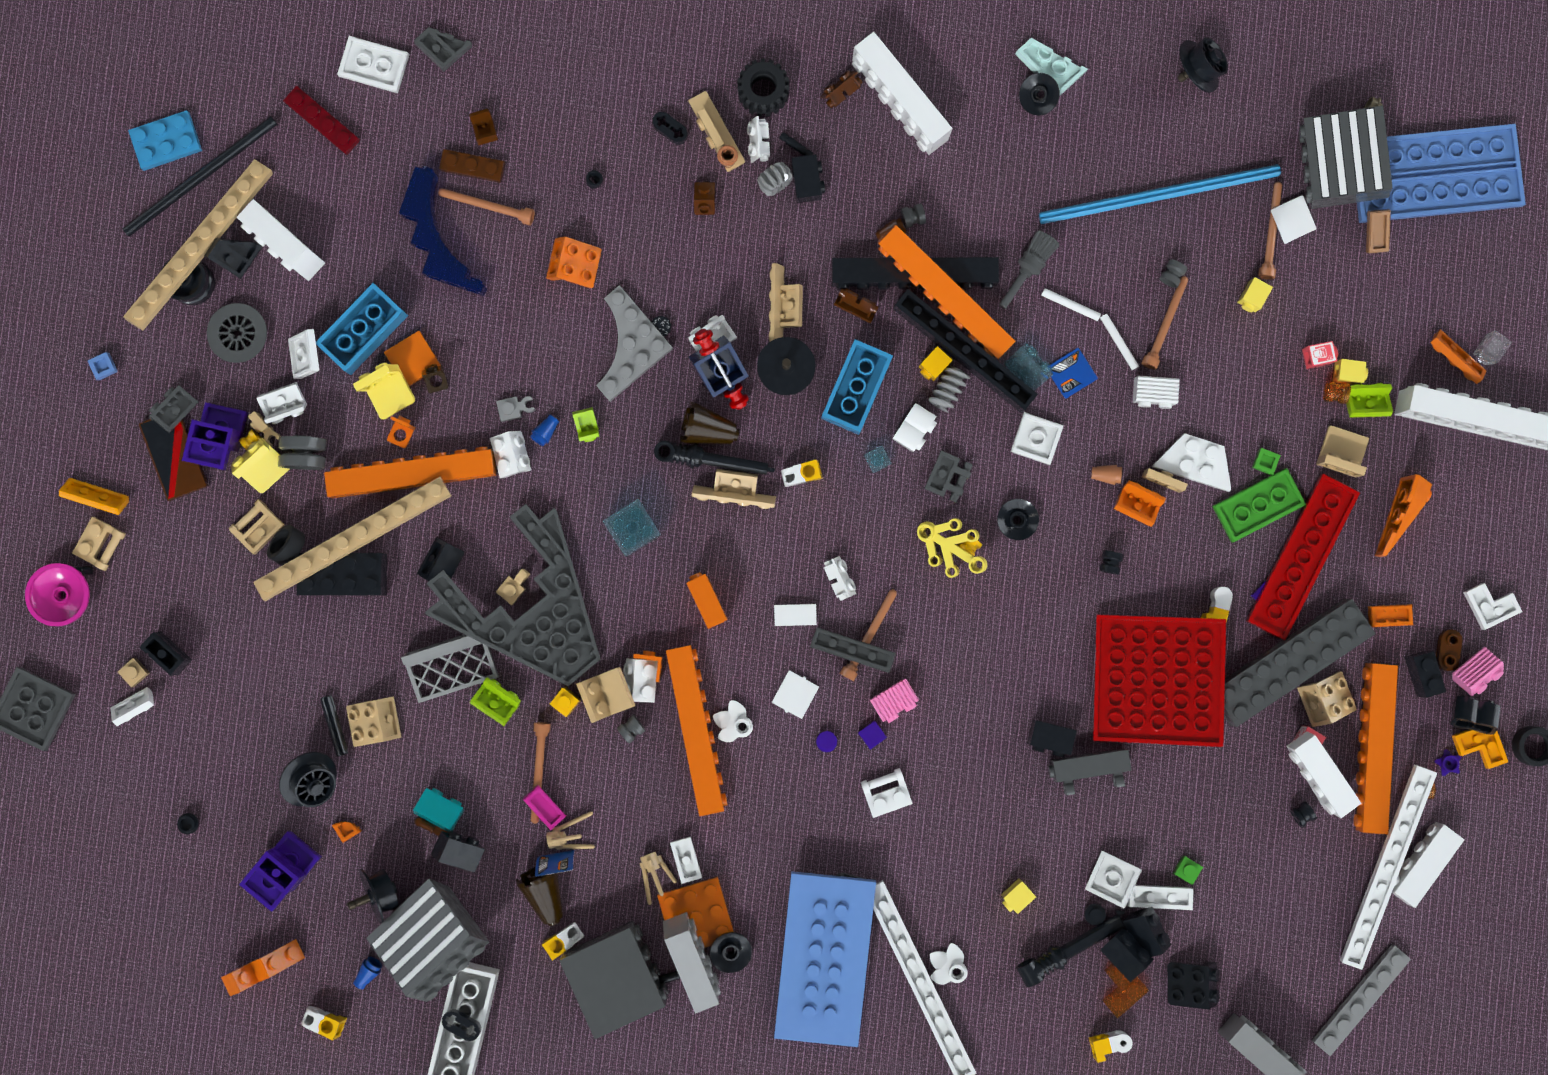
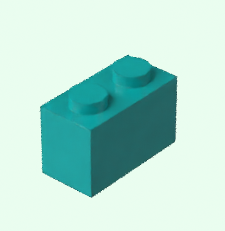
[413,788,464,832]

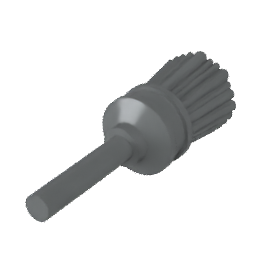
[999,230,1060,309]

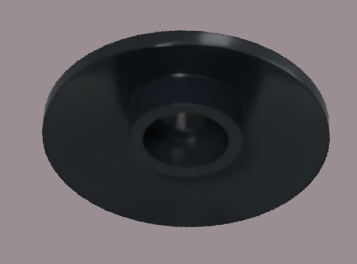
[1019,73,1060,116]
[997,499,1039,541]
[710,932,752,973]

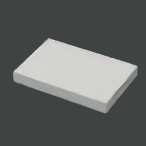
[337,36,409,93]

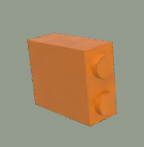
[686,572,728,629]

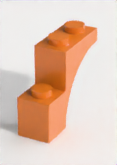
[221,939,305,996]

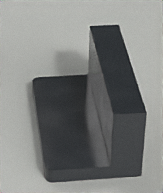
[417,537,465,581]

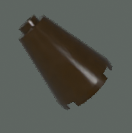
[680,402,739,444]
[516,867,563,926]

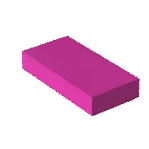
[523,785,566,830]

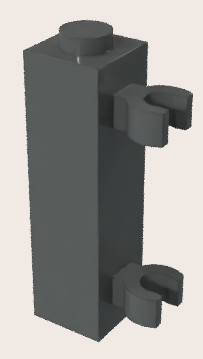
[1048,748,1132,795]

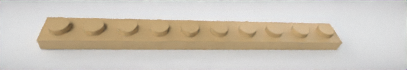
[123,159,273,331]
[253,477,451,601]

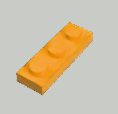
[59,478,129,515]

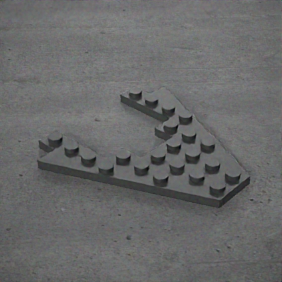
[424,504,600,686]

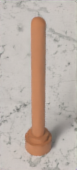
[1258,181,1282,280]
[438,188,535,226]
[1141,276,1188,370]
[839,589,897,681]
[531,722,551,824]

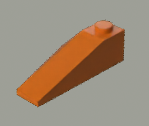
[1375,474,1432,557]

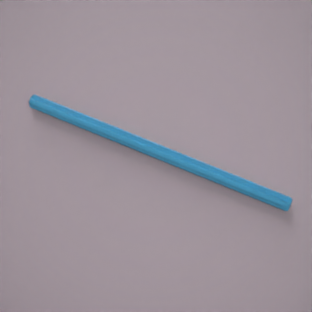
[1039,165,1281,224]

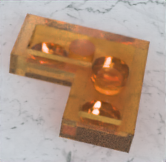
[1102,963,1149,1018]

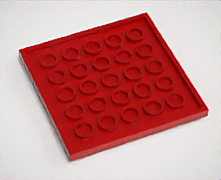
[1093,615,1226,747]

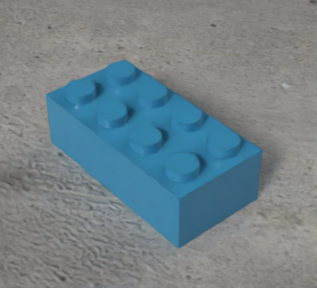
[316,283,408,375]
[821,339,893,435]

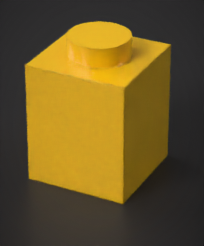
[919,346,953,381]
[550,687,582,717]

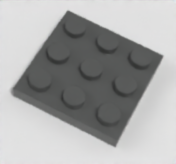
[0,667,76,751]

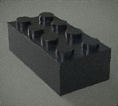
[297,553,387,596]

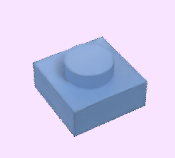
[88,352,118,380]

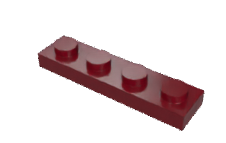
[283,85,360,155]

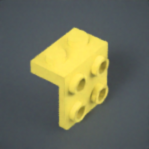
[353,363,415,419]
[231,438,289,493]

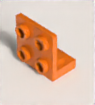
[546,237,602,288]

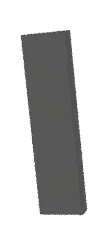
[810,627,896,674]

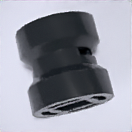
[1099,550,1124,575]

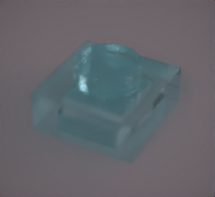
[863,446,892,474]

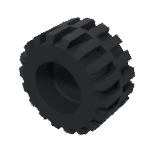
[737,58,789,117]

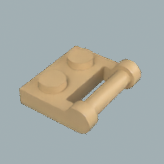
[228,499,285,555]
[72,517,126,571]

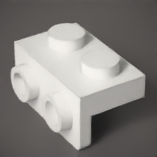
[688,315,737,352]
[257,382,307,424]
[490,431,531,478]
[623,658,658,703]

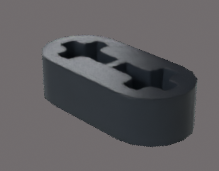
[652,112,688,145]
[442,1009,481,1041]

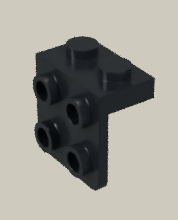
[1167,961,1220,1010]

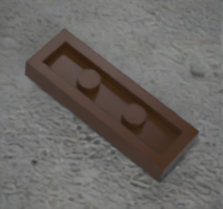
[439,149,505,183]

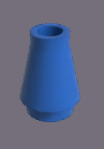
[530,415,559,446]
[353,957,382,990]

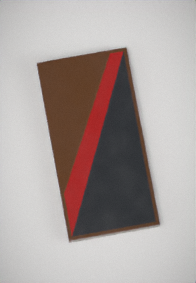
[139,419,209,501]

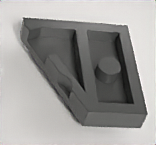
[414,27,472,72]

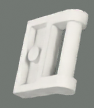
[860,768,913,818]

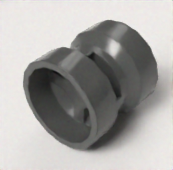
[901,203,926,228]
[1159,259,1188,288]
[617,714,646,744]

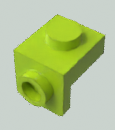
[572,407,599,442]

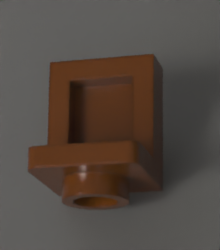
[469,109,498,146]
[694,182,715,215]

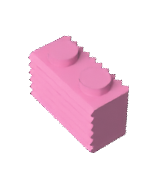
[1452,647,1504,697]
[869,678,919,723]

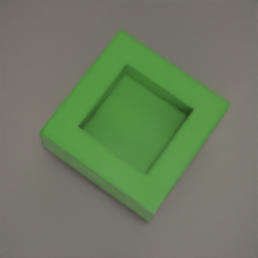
[1252,448,1281,475]
[1173,855,1203,885]

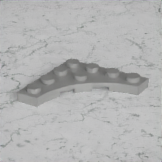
[596,285,673,402]

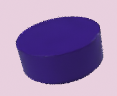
[816,731,837,752]

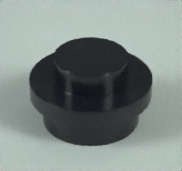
[177,813,199,834]
[1084,904,1106,925]

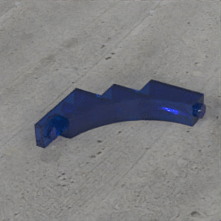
[399,166,487,297]

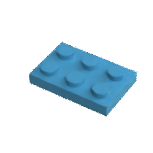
[128,110,202,171]

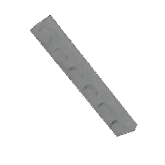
[1312,944,1411,1056]

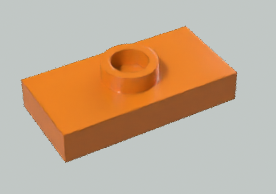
[1368,604,1413,627]

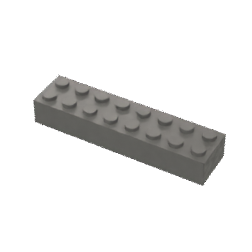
[1224,599,1376,727]

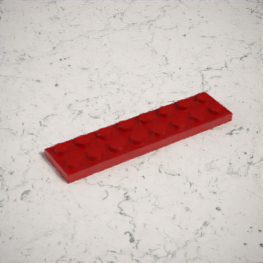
[1246,474,1360,641]

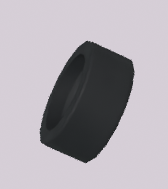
[267,525,305,566]
[1512,726,1548,767]

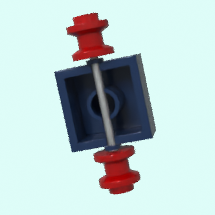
[688,329,749,410]

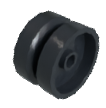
[161,258,215,306]

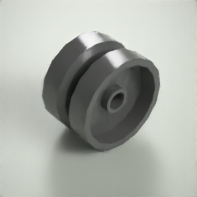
[278,435,327,470]

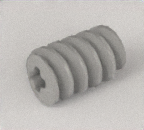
[928,366,971,413]

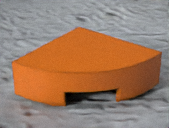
[332,821,362,843]

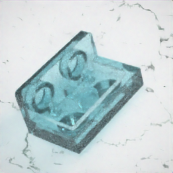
[1004,343,1053,391]

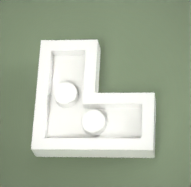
[1463,583,1522,630]

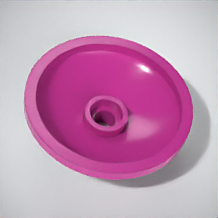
[25,563,90,626]

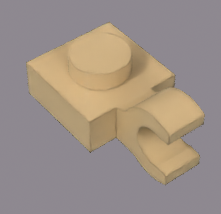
[248,411,281,447]
[496,569,530,605]

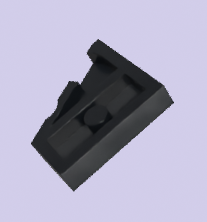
[204,238,262,279]

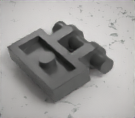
[924,450,973,503]

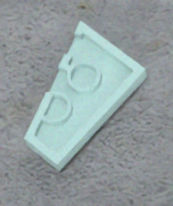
[1015,38,1088,95]

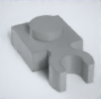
[496,396,535,422]

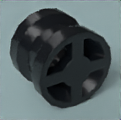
[1290,801,1317,828]

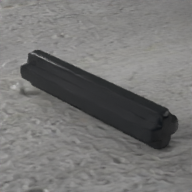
[320,695,348,757]

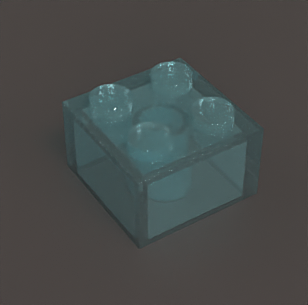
[603,499,662,557]

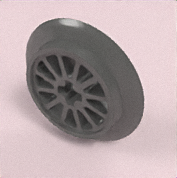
[207,303,267,363]

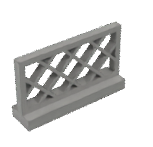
[401,634,499,703]

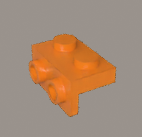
[1114,480,1166,527]

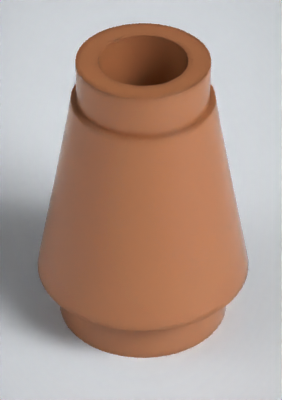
[717,145,738,168]
[1091,465,1122,485]

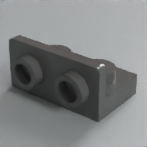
[149,385,199,433]

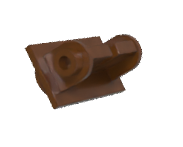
[820,70,863,109]
[834,288,879,323]

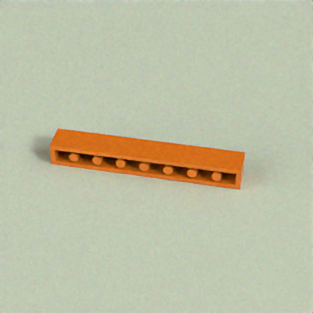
[877,224,1016,359]
[324,447,497,499]
[666,645,728,816]
[1353,663,1398,834]

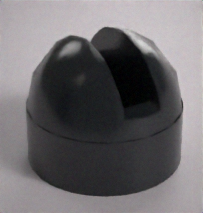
[586,170,603,189]

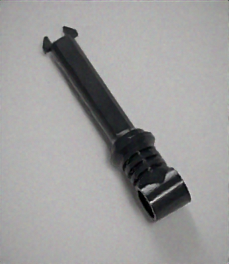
[654,441,775,475]
[1016,910,1127,987]

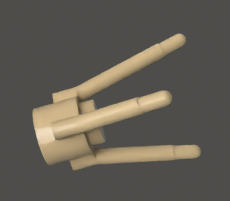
[546,811,595,850]
[640,852,677,905]

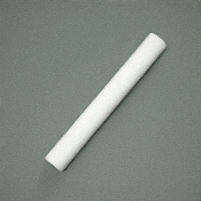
[1041,288,1101,321]
[1100,314,1139,370]

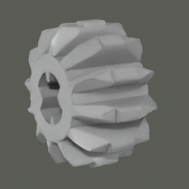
[757,162,793,196]

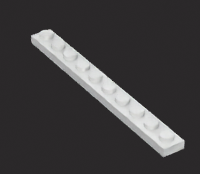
[1340,764,1437,970]
[873,880,976,1075]

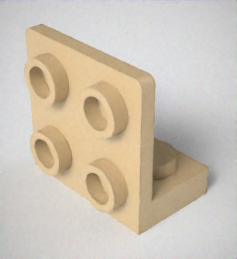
[1316,426,1369,478]
[576,667,635,723]
[1297,671,1357,727]
[346,696,401,747]

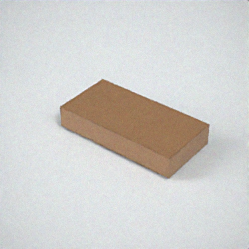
[1366,209,1391,253]

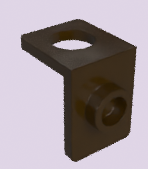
[422,364,448,393]

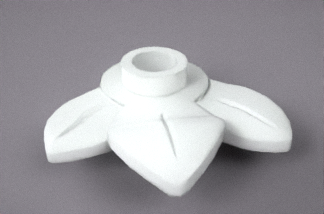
[713,700,753,742]
[930,943,967,985]

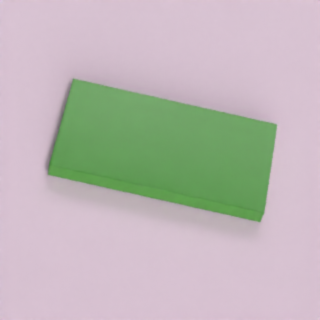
[1212,468,1306,543]

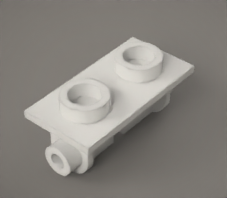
[747,116,770,163]
[823,556,856,601]

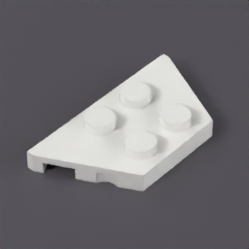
[1152,433,1231,492]

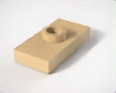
[1142,468,1188,493]

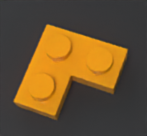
[1452,730,1508,769]

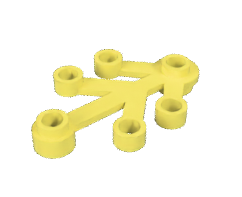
[917,518,987,578]

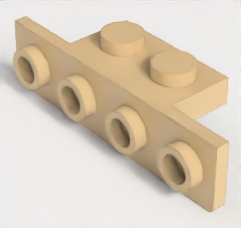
[688,91,745,172]
[769,263,803,342]
[692,469,776,509]

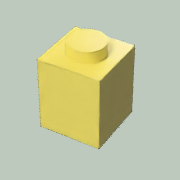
[1237,277,1273,312]
[1333,359,1368,385]
[1001,878,1036,914]

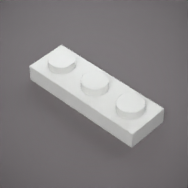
[1128,885,1193,910]

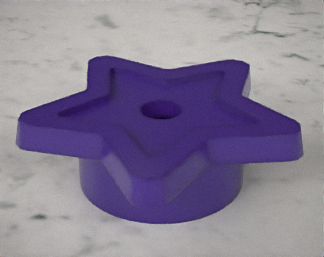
[1434,749,1462,776]

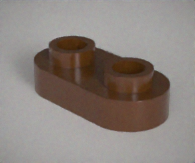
[1436,629,1463,671]

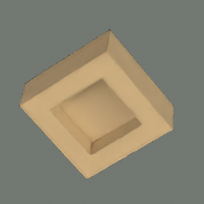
[118,658,150,687]

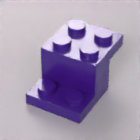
[182,402,248,471]
[239,830,322,912]

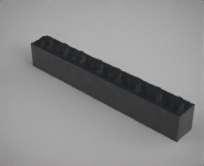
[832,257,999,290]
[893,289,1038,413]

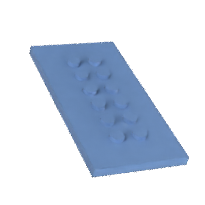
[1357,124,1526,223]
[774,871,876,1047]

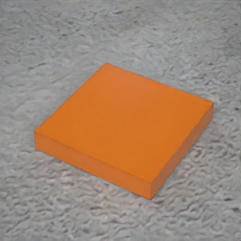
[384,331,441,386]

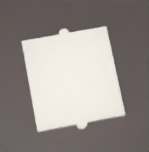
[772,670,819,719]

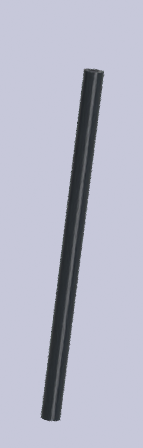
[122,116,278,237]

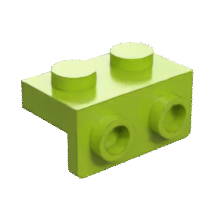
[1345,383,1393,418]
[470,677,521,726]

